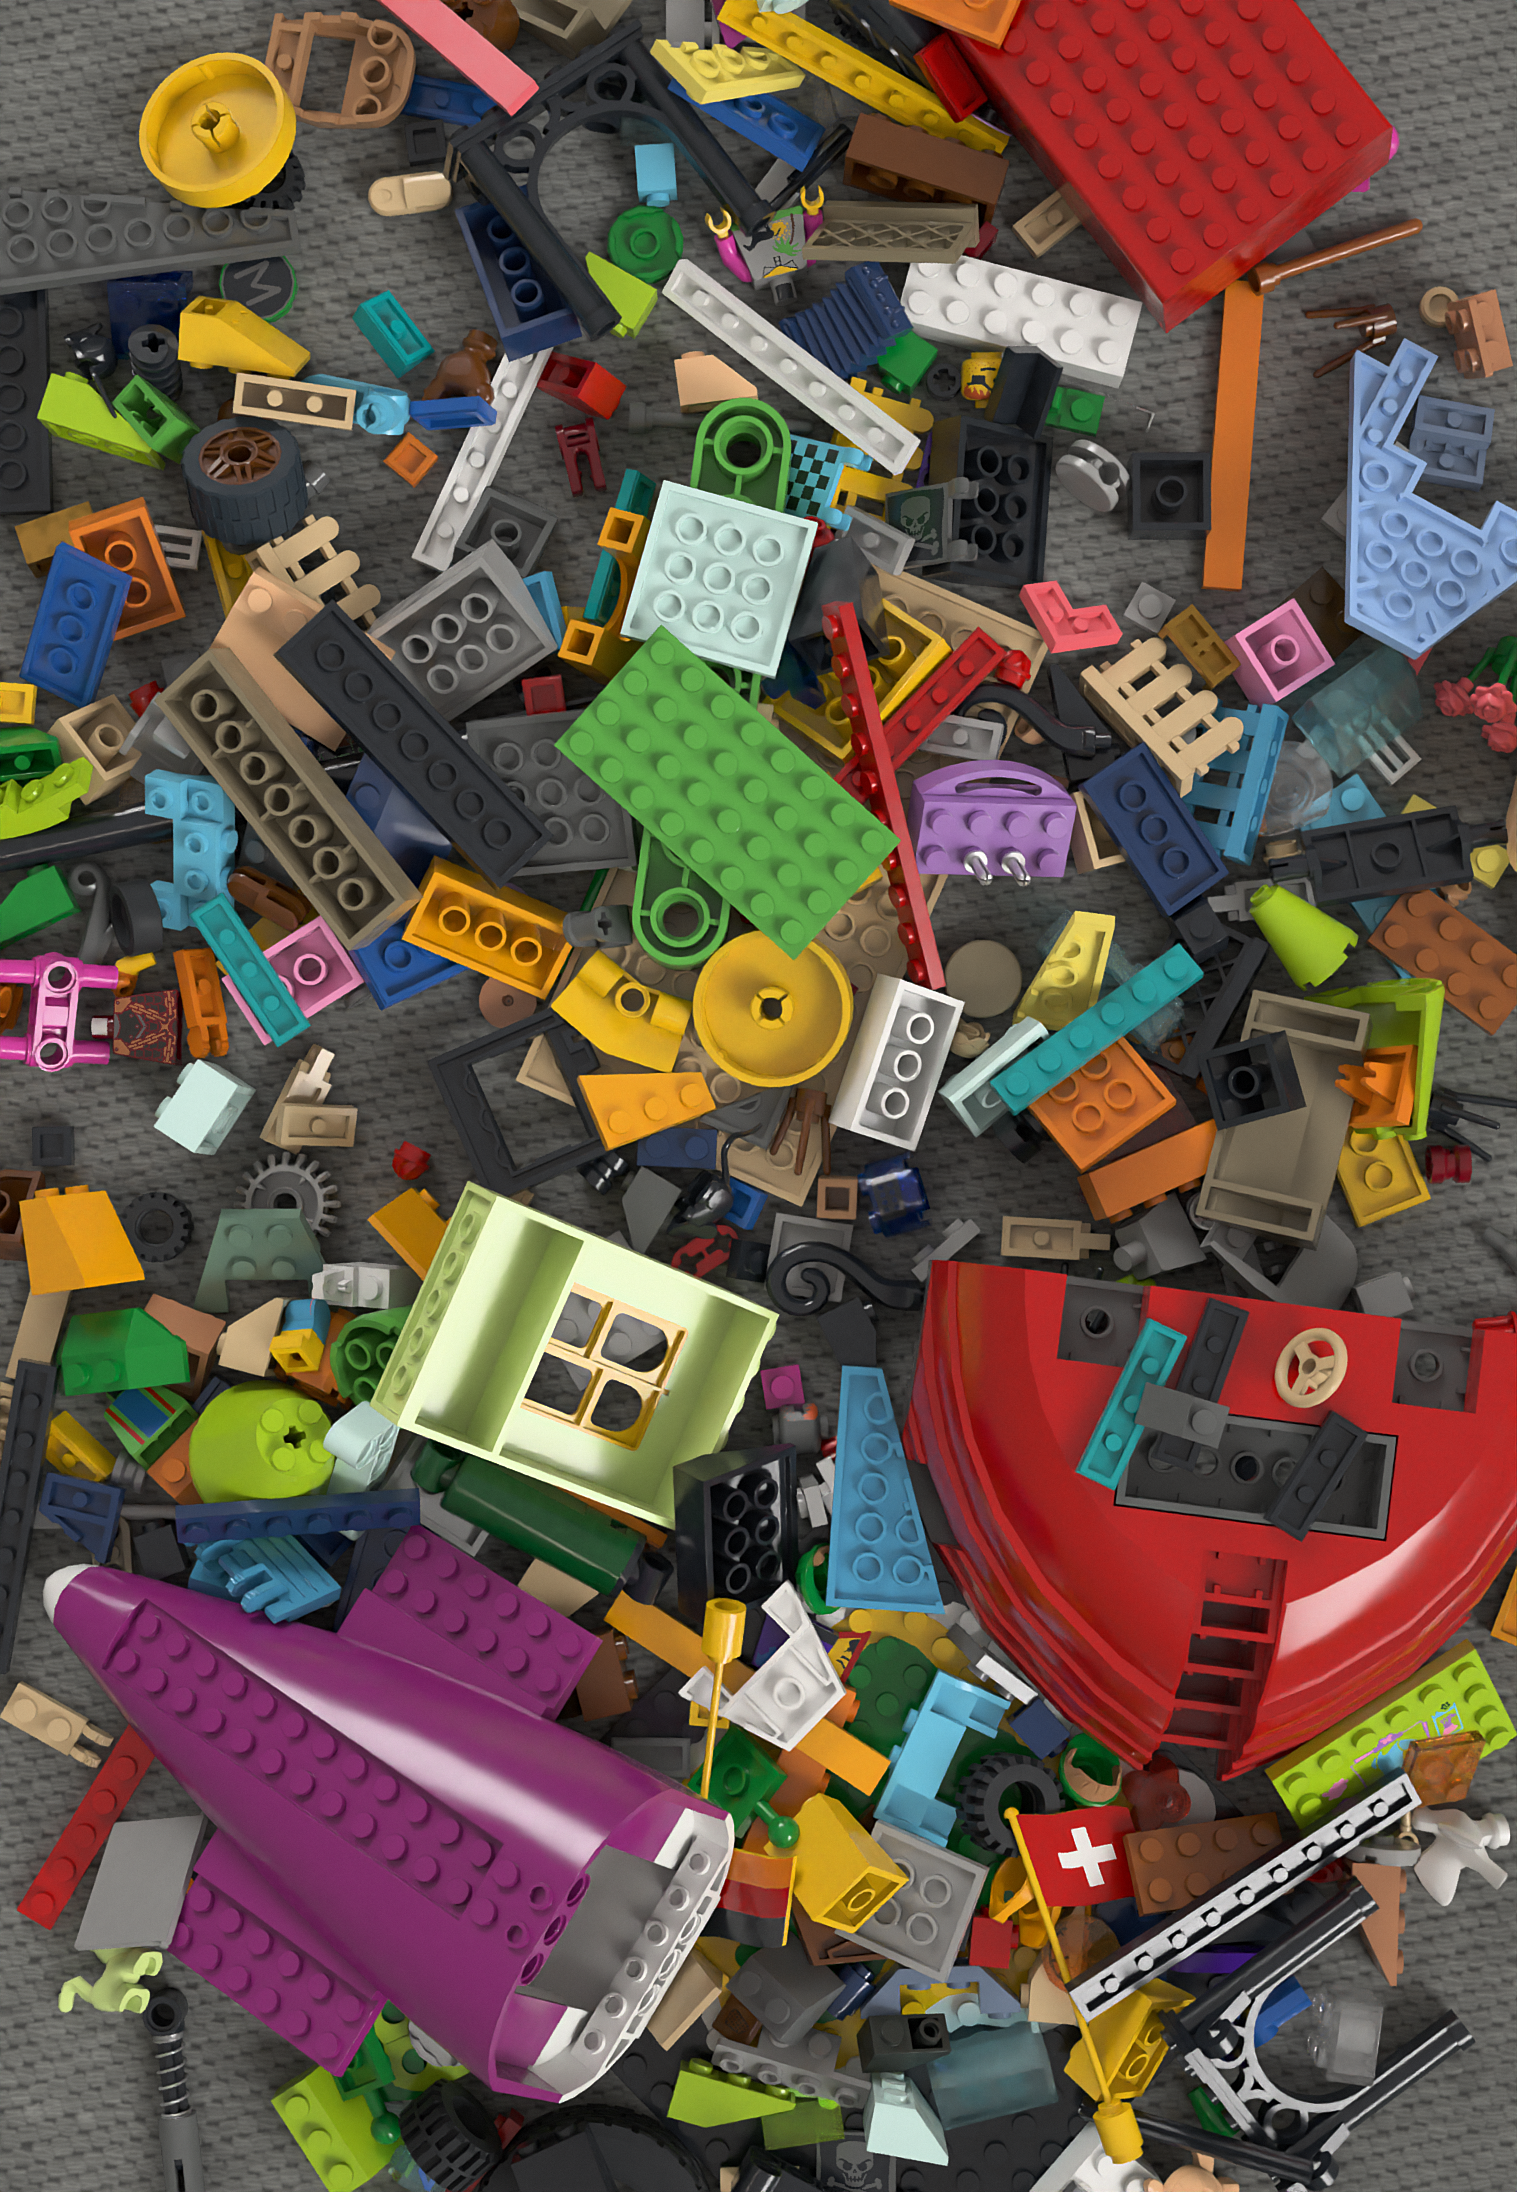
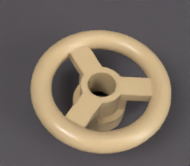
[1275,1328,1348,1408]

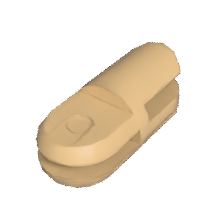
[368,171,453,216]

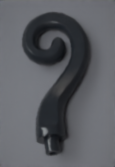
[950,682,1112,757]
[765,1241,925,1316]

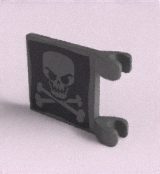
[885,477,979,569]
[816,2129,896,2192]

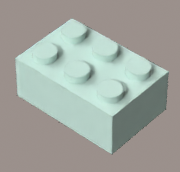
[154,1059,256,1155]

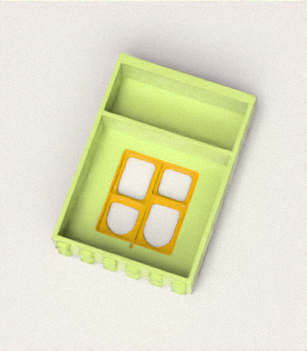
[369,1181,779,1530]

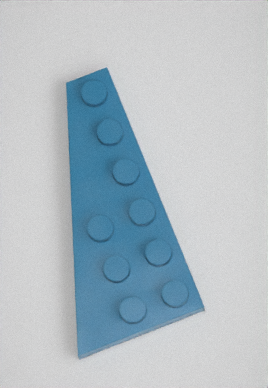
[825,1365,945,1614]

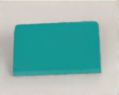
[352,290,435,379]

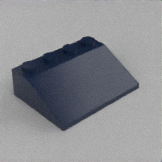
[345,752,452,889]

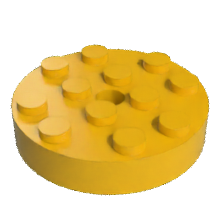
[139,52,296,208]
[693,928,854,1087]

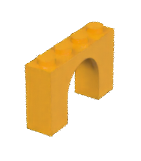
[558,507,652,685]

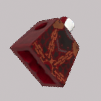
[91,990,183,1066]

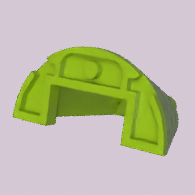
[1304,978,1445,1141]

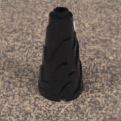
[827,0,941,94]

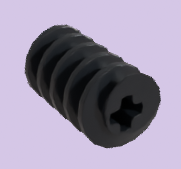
[128,324,183,408]

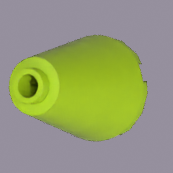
[1249,884,1358,992]

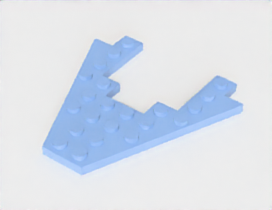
[1344,338,1517,660]

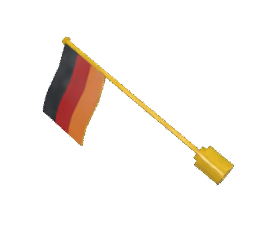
[699,1598,797,1948]

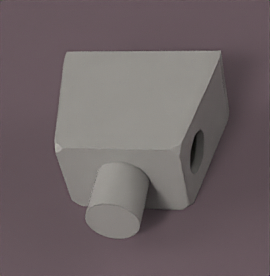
[1113,1191,1207,1281]

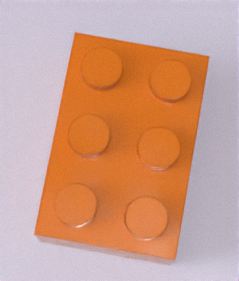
[69,497,186,641]

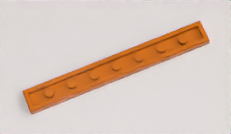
[1201,280,1264,592]

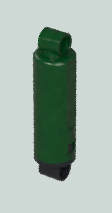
[410,1438,674,1605]

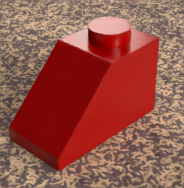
[536,352,627,420]

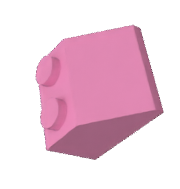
[1224,598,1335,712]

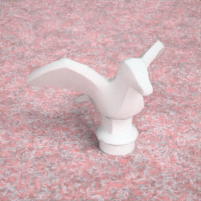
[1411,1796,1510,1906]

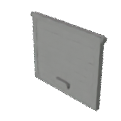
[74,1811,209,1951]

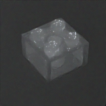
[1308,1982,1384,2087]

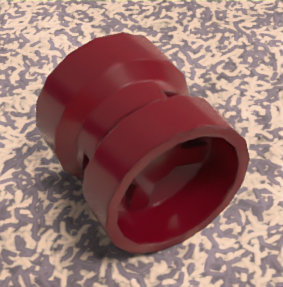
[1425,1144,1472,1184]

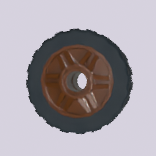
[181,416,308,545]

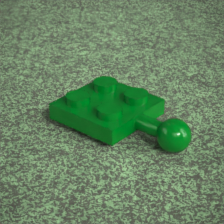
[687,1723,800,1849]
[331,2024,401,2145]

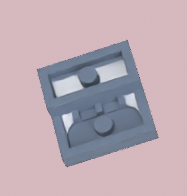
[1407,395,1495,492]

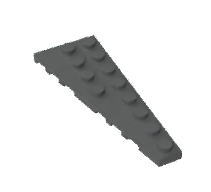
[0,186,302,295]

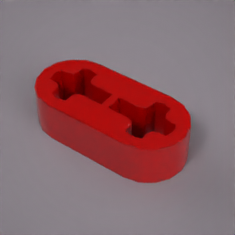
[671,1225,739,1278]

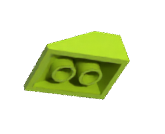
[37,372,166,471]

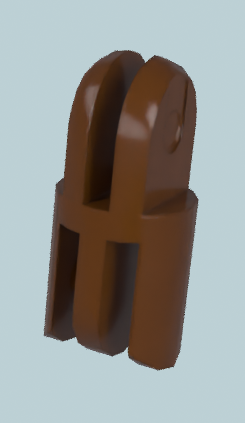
[227,866,313,933]

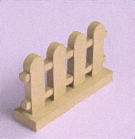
[244,514,381,633]
[1079,638,1244,798]

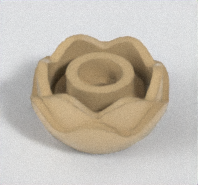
[949,1018,990,1058]

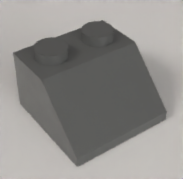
[725,1931,847,2047]

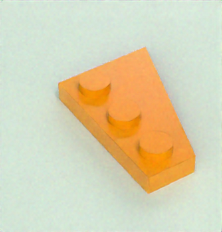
[576,1072,716,1151]

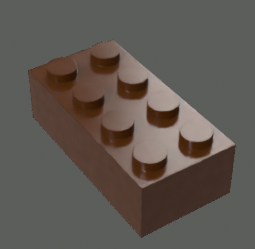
[843,112,1010,229]

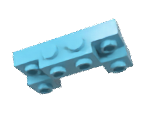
[145,769,238,931]
[873,1668,1011,1848]

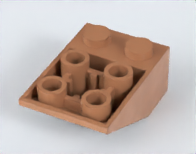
[1337,1855,1407,1986]

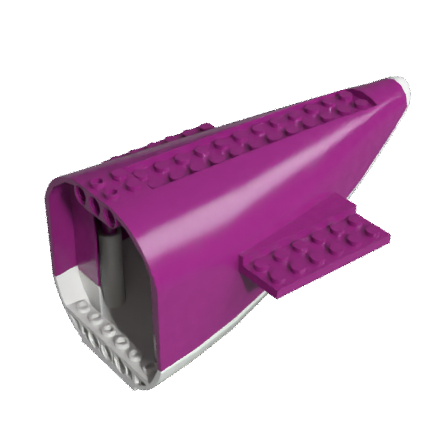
[43,1525,735,2103]

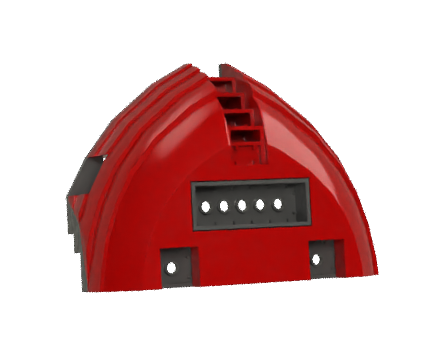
[900,1260,1517,1781]

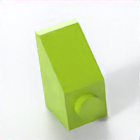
[585,251,658,339]

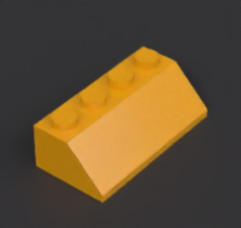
[402,855,572,1000]

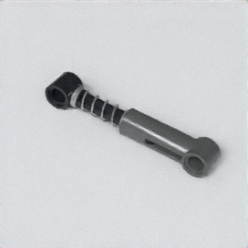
[142,1988,205,2192]

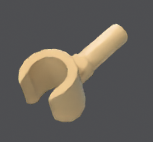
[1392,1811,1419,1844]

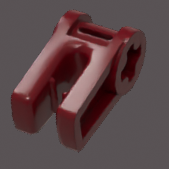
[555,417,607,498]

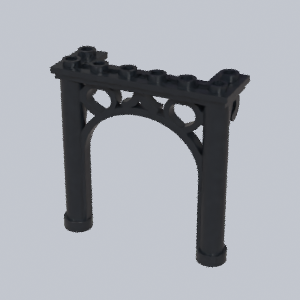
[443,19,777,342]
[1156,1875,1476,2192]

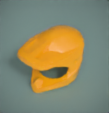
[989,1856,1062,1949]

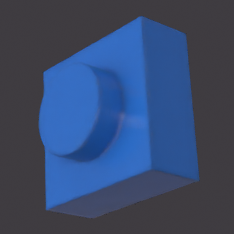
[724,1177,768,1230]

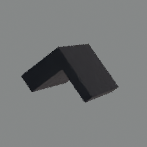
[983,346,1064,439]

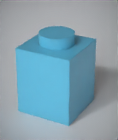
[635,143,678,207]

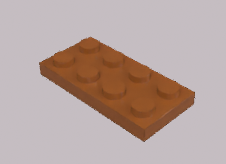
[1365,889,1517,1036]
[1122,1812,1294,1917]

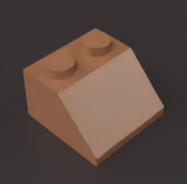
[144,1293,226,1402]

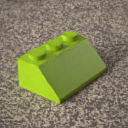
[271,2063,406,2192]

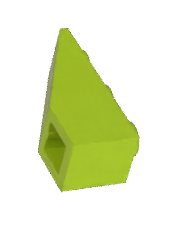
[667,2058,795,2128]

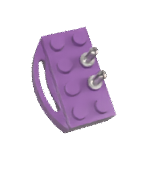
[906,760,1077,886]

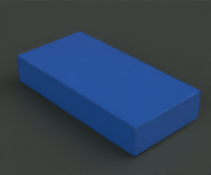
[409,396,497,431]

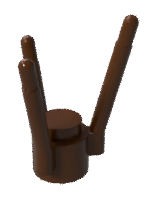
[1305,303,1397,378]
[769,1088,832,1176]

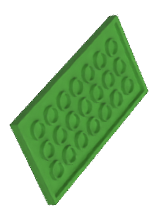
[554,625,901,960]

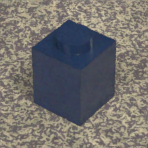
[1006,1695,1070,1760]

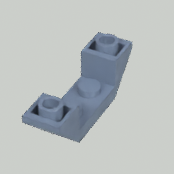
[860,1957,1021,2019]

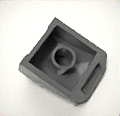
[452,486,559,579]

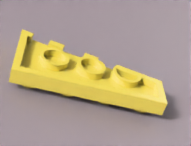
[650,39,806,104]
[1012,911,1115,1031]

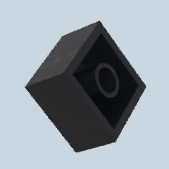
[1127,452,1211,540]

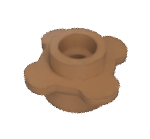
[1436,882,1472,907]

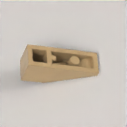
[1019,1906,1085,2025]

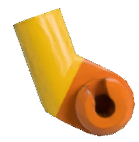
[111,952,157,998]

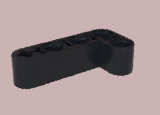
[731,2146,840,2192]

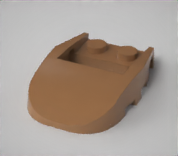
[265,11,416,129]

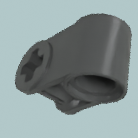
[563,904,633,949]

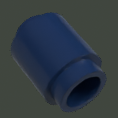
[827,1961,877,2021]

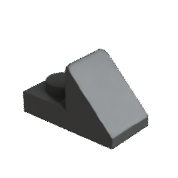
[1134,1382,1230,1449]

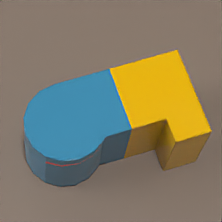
[269,1299,331,1373]

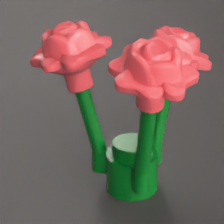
[1434,636,1517,753]

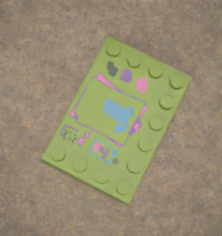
[1264,1639,1517,1830]

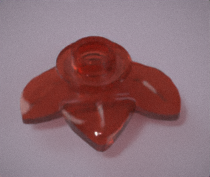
[1121,1754,1191,1832]

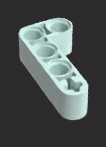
[323,1401,400,1541]

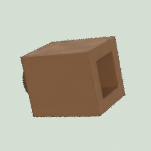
[817,1175,861,1220]

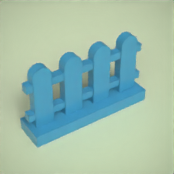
[1181,699,1289,866]

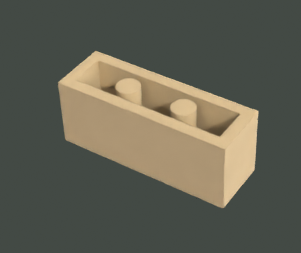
[232,372,356,431]

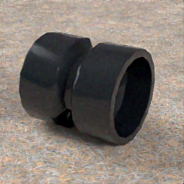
[992,1108,1053,1164]

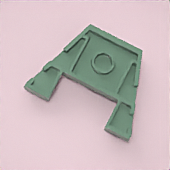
[193,1209,347,1313]

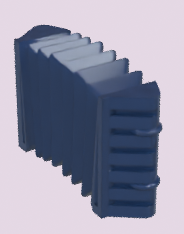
[778,261,914,382]

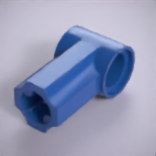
[1236,1974,1312,2048]

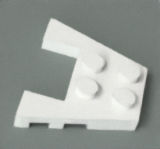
[678,1580,847,1751]

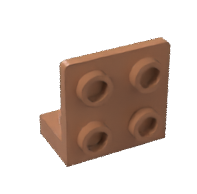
[1445,289,1513,379]

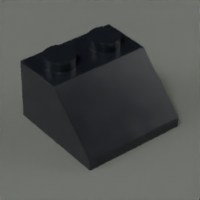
[1196,1030,1307,1131]

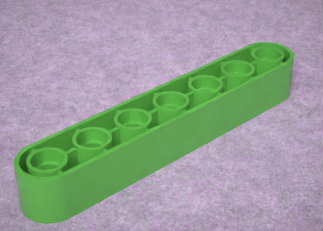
[632,398,791,971]

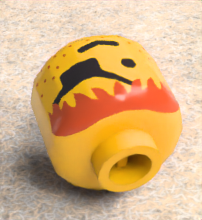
[961,352,1002,408]

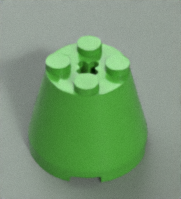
[330,1304,413,1430]

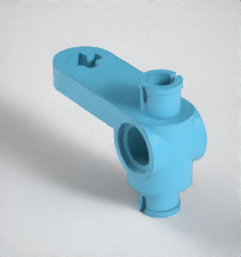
[302,374,411,435]

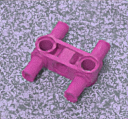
[0,952,118,1072]

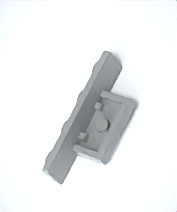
[711,2025,872,2109]

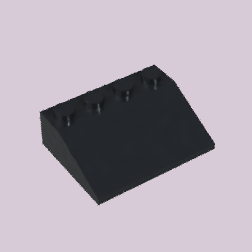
[922,415,1054,590]
[673,1443,799,1625]

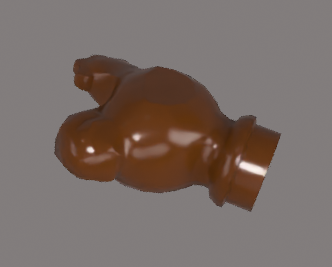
[422,329,498,405]

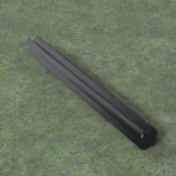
[1078,2095,1314,2185]

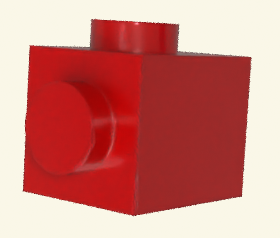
[966,1904,1019,1969]

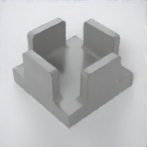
[119,692,206,785]

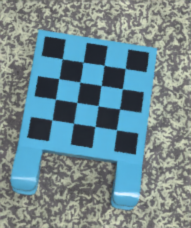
[785,434,873,531]

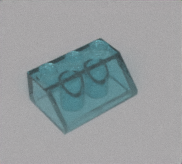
[1291,644,1423,779]
[926,2021,1059,2131]

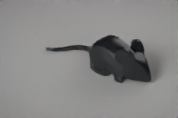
[64,322,118,418]
[666,1123,763,1239]

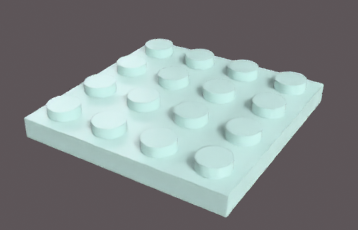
[620,480,818,679]

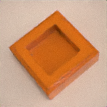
[383,432,439,488]

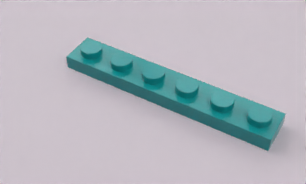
[990,943,1204,1116]

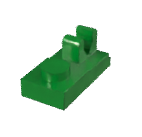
[1044,386,1105,437]

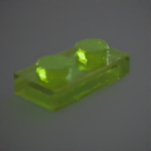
[761,2099,845,2151]

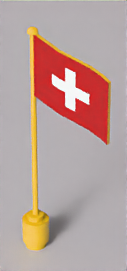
[1004,1805,1144,2164]

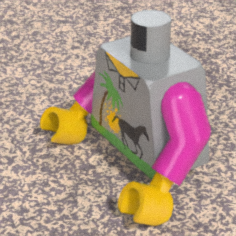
[705,185,824,306]

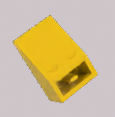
[178,295,311,380]

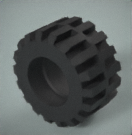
[955,1752,1066,1858]
[398,2078,503,2192]

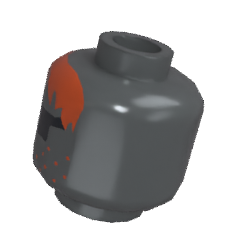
[772,1403,829,1455]

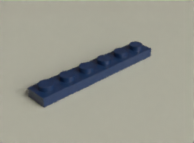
[175,1488,421,1544]

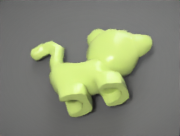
[58,1947,163,2014]

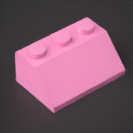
[222,915,365,1046]

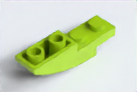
[0,756,93,840]

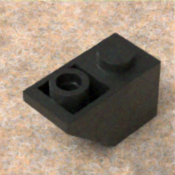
[856,2013,951,2073]

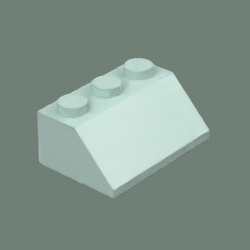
[938,1016,1051,1137]
[863,2071,949,2166]

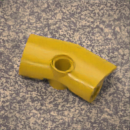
[551,949,693,1073]

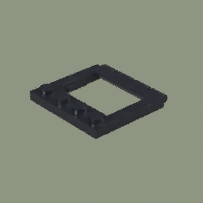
[427,1007,620,1198]

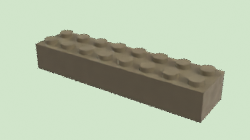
[154,648,423,951]

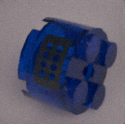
[857,1151,933,1239]

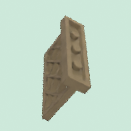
[802,200,980,264]

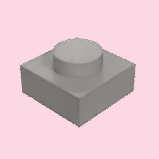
[1122,582,1176,636]

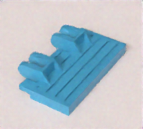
[184,1535,341,1624]

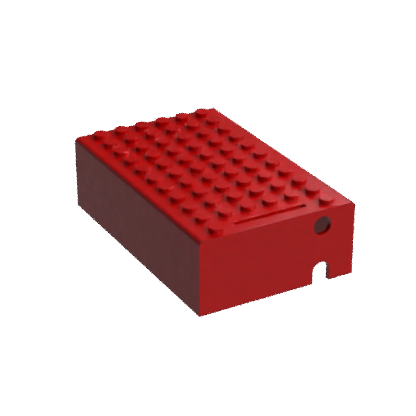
[934,0,1393,333]

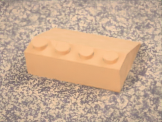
[209,566,396,751]

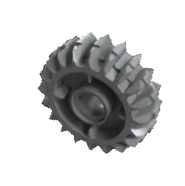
[234,1152,341,1246]

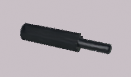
[770,124,853,211]

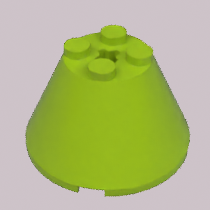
[188,1380,337,1537]

